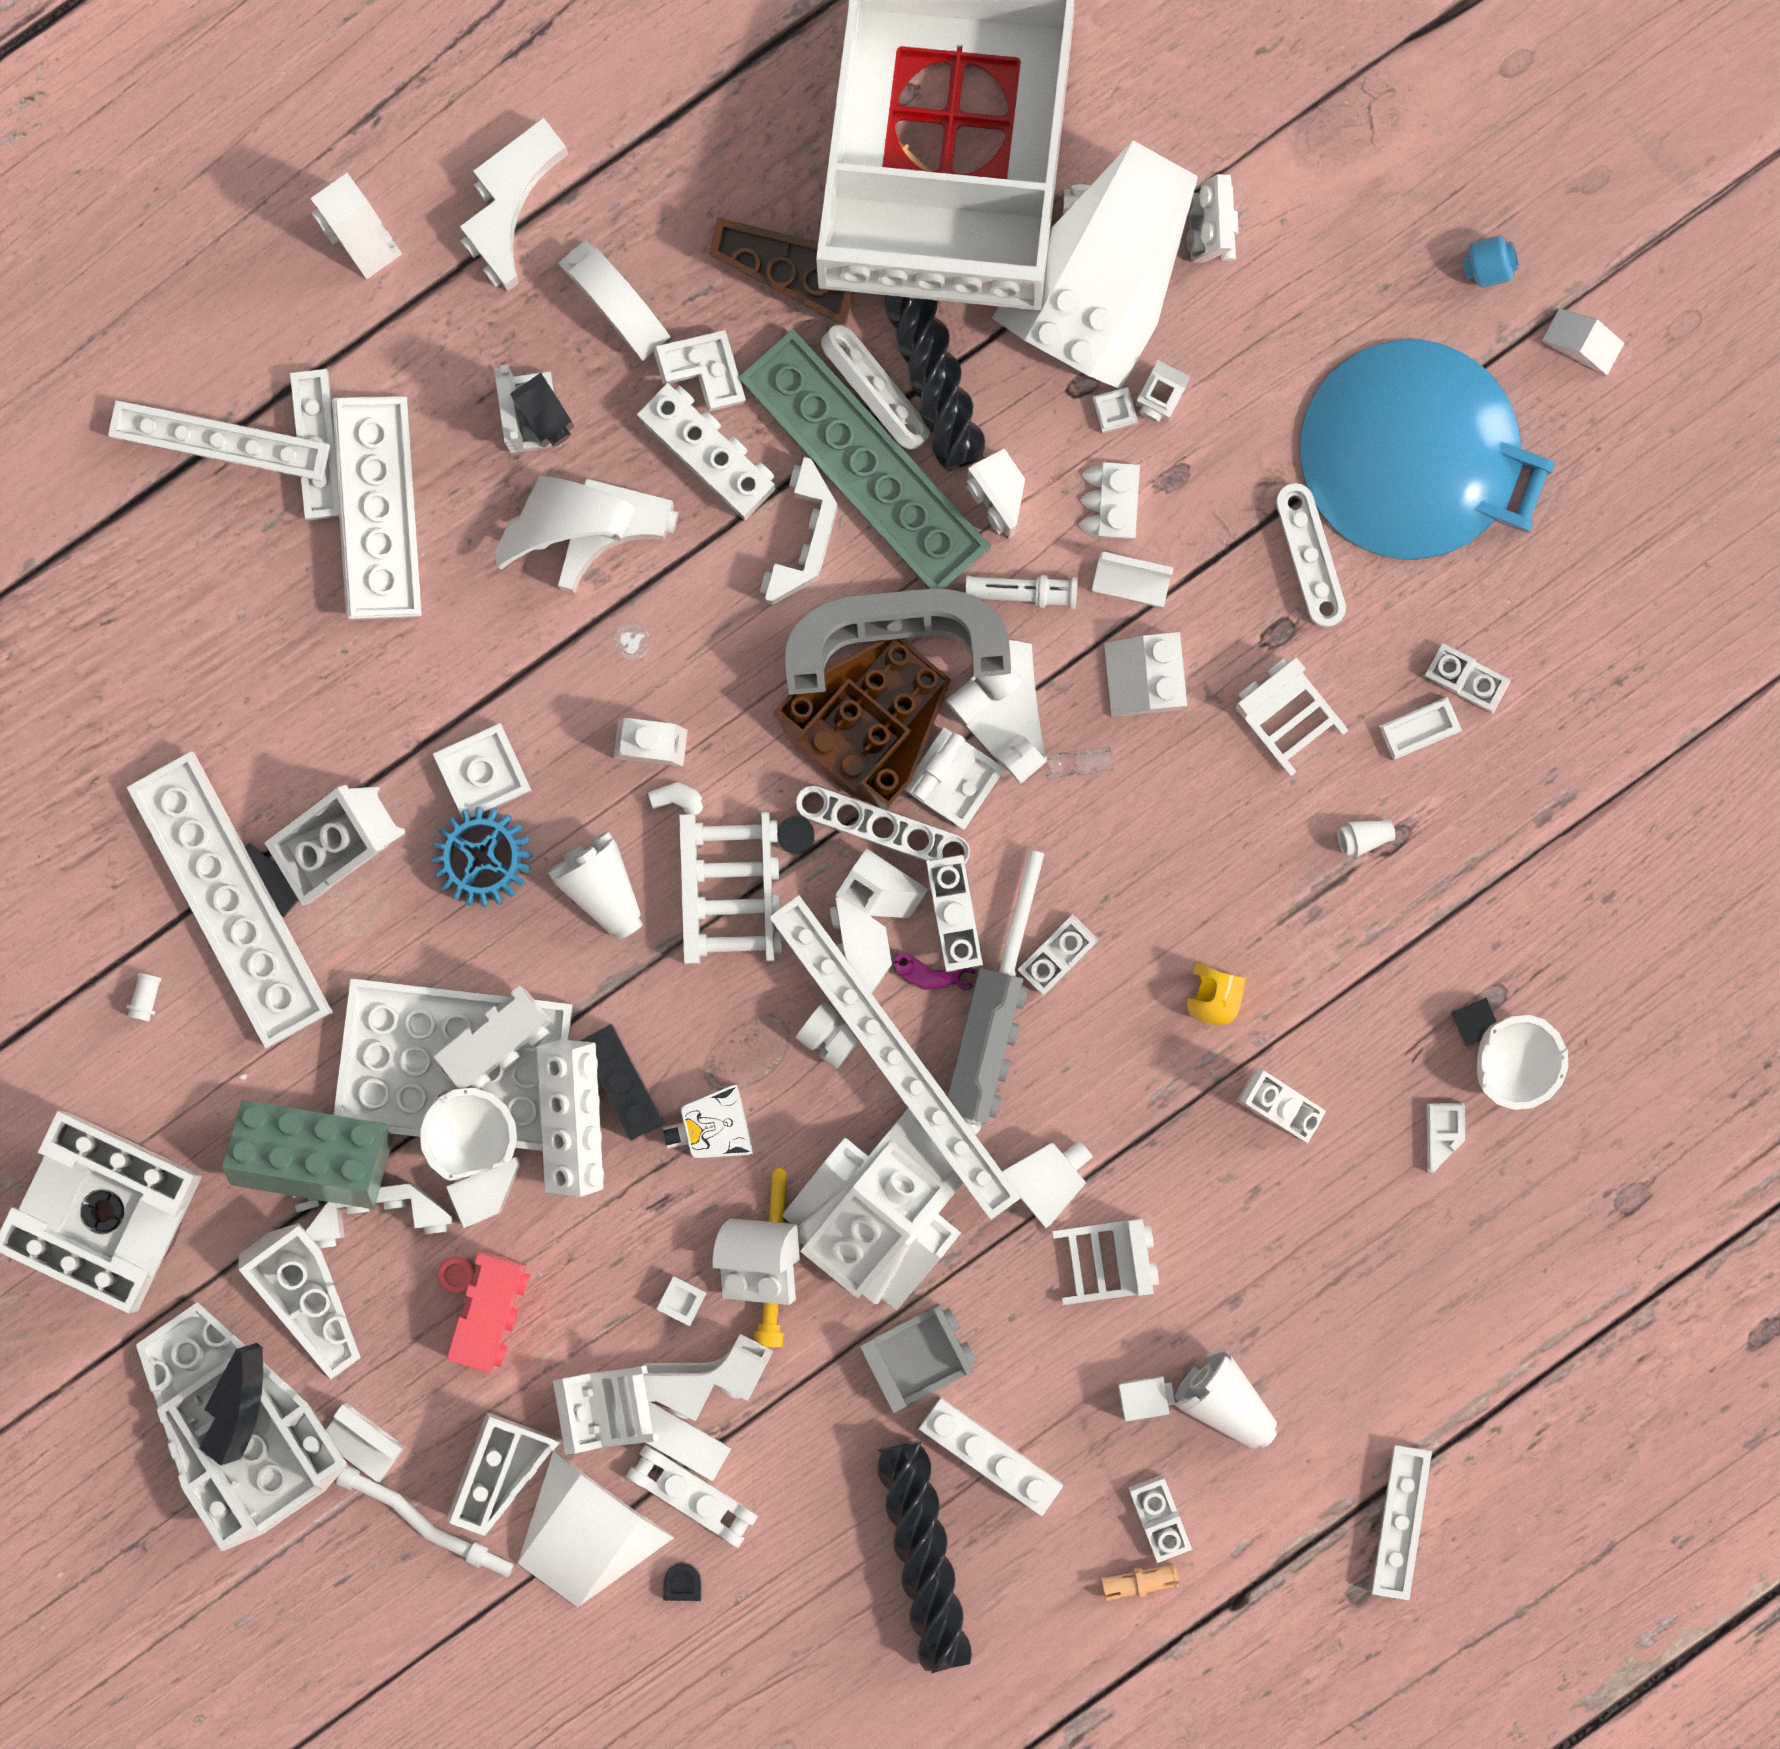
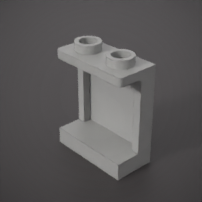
[860,1304,976,1413]

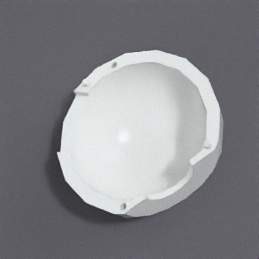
[1477,1015,1568,1110]
[420,1088,517,1181]

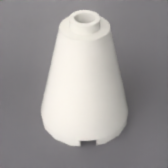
[1174,1348,1277,1449]

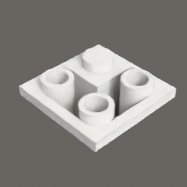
[965,449,1025,539]

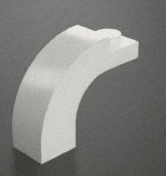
[558,240,670,361]

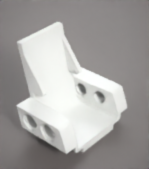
[781,1108,963,1311]

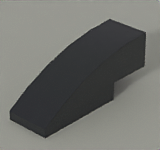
[199,1343,263,1466]

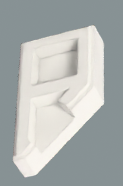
[1426,1103,1465,1173]

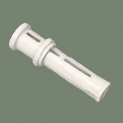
[965,575,1078,610]

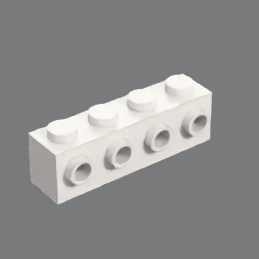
[637,383,776,521]
[537,1039,604,1197]

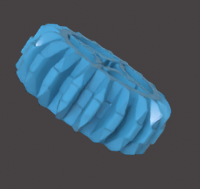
[431,807,533,908]

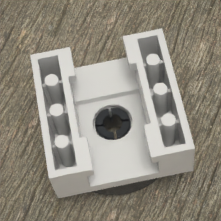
[0,1111,203,1313]

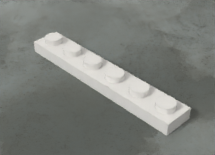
[108,400,330,481]

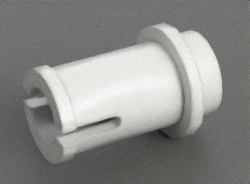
[126,973,161,1022]

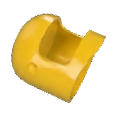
[1186,962,1247,1026]

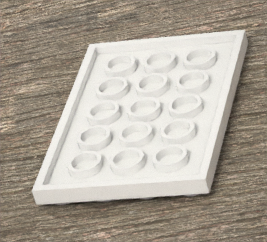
[334,979,573,1151]

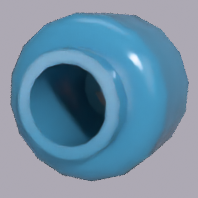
[1462,235,1519,288]

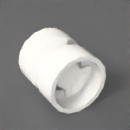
[795,1000,859,1070]

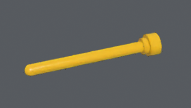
[754,1168,787,1348]

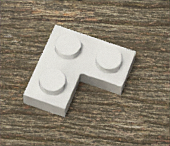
[653,330,746,412]

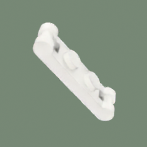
[625,1444,759,1548]

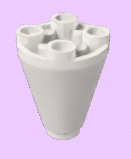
[548,831,643,940]

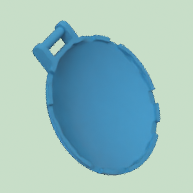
[1299,340,1555,560]

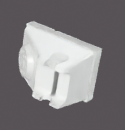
[265,785,405,906]

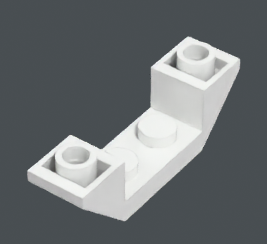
[760,457,838,605]
[306,1183,455,1248]

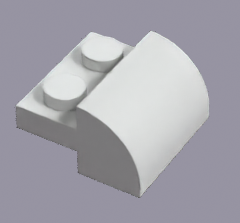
[713,1218,800,1305]

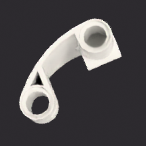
[494,476,635,570]
[946,640,1047,784]

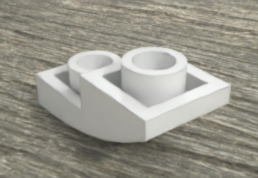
[1425,643,1510,714]
[1018,914,1099,996]
[1128,1474,1192,1563]

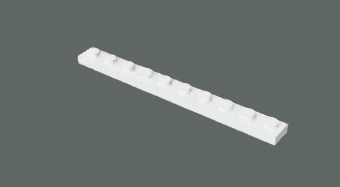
[769,895,1021,1220]

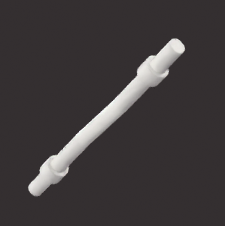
[335,1465,514,1578]

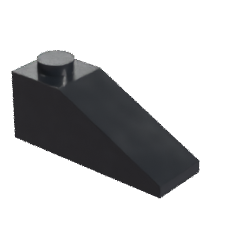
[510,373,574,447]

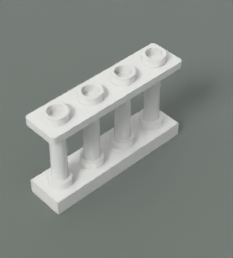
[679,812,782,965]

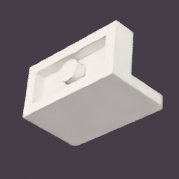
[1091,551,1173,609]
[326,1402,406,1482]

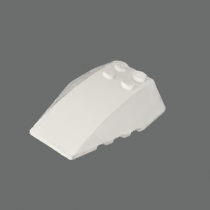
[992,140,1198,389]
[136,1302,347,1551]

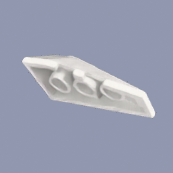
[239,1223,361,1379]

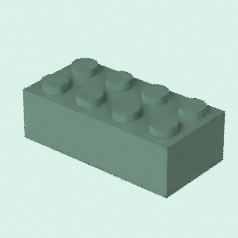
[222,1100,392,1209]

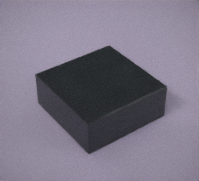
[1451,998,1497,1046]

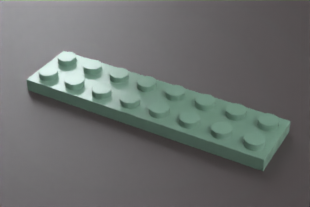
[738,329,991,589]

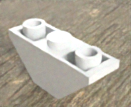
[926,855,983,972]
[830,897,892,994]
[1237,1068,1326,1143]

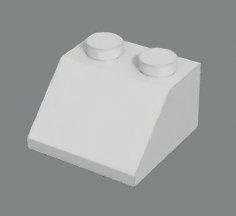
[1104,632,1187,717]

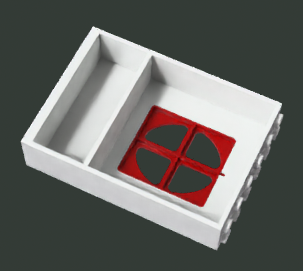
[816,0,1075,310]

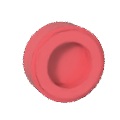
[437,1256,475,1294]

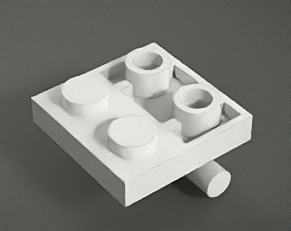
[1186,174,1239,263]
[904,727,1005,831]

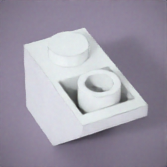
[836,848,928,918]
[446,1157,521,1228]

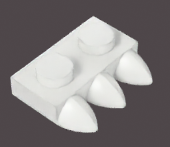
[1078,462,1140,540]

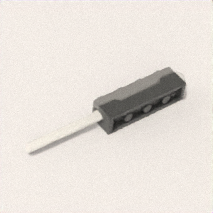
[948,850,1044,1135]

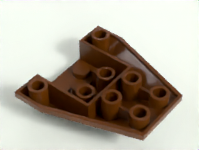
[774,638,951,809]

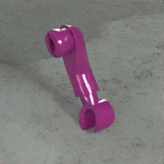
[894,953,976,990]

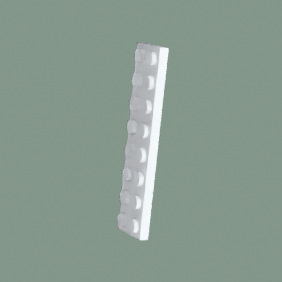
[127,752,333,1049]

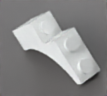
[460,118,569,291]

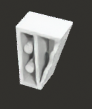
[310,173,402,279]
[434,986,552,1089]
[447,1412,560,1536]

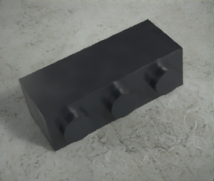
[580,1024,666,1141]

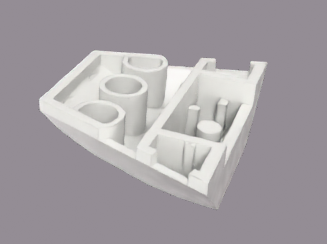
[518,1450,674,1607]

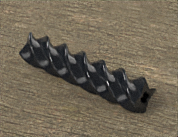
[884,295,986,472]
[877,1441,972,1673]

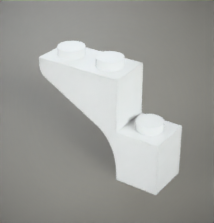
[642,1334,773,1421]

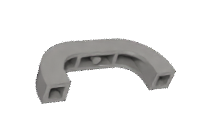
[785,589,1011,695]

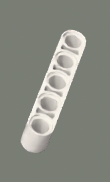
[796,786,970,865]

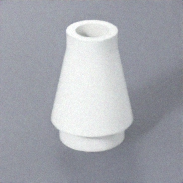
[1337,819,1395,858]

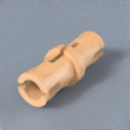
[1101,1563,1180,1601]

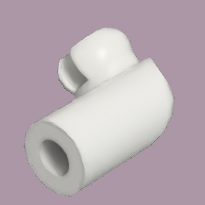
[648,782,703,815]

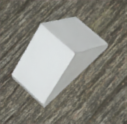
[1541,308,1624,376]

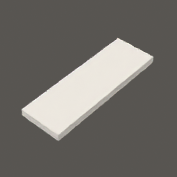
[332,396,422,620]

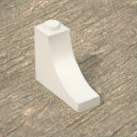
[558,479,679,594]

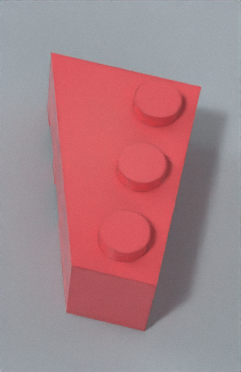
[447,1251,530,1373]

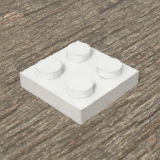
[433,723,532,821]

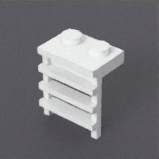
[494,364,562,454]
[1235,657,1349,777]
[1052,1218,1159,1305]
[553,1365,659,1455]

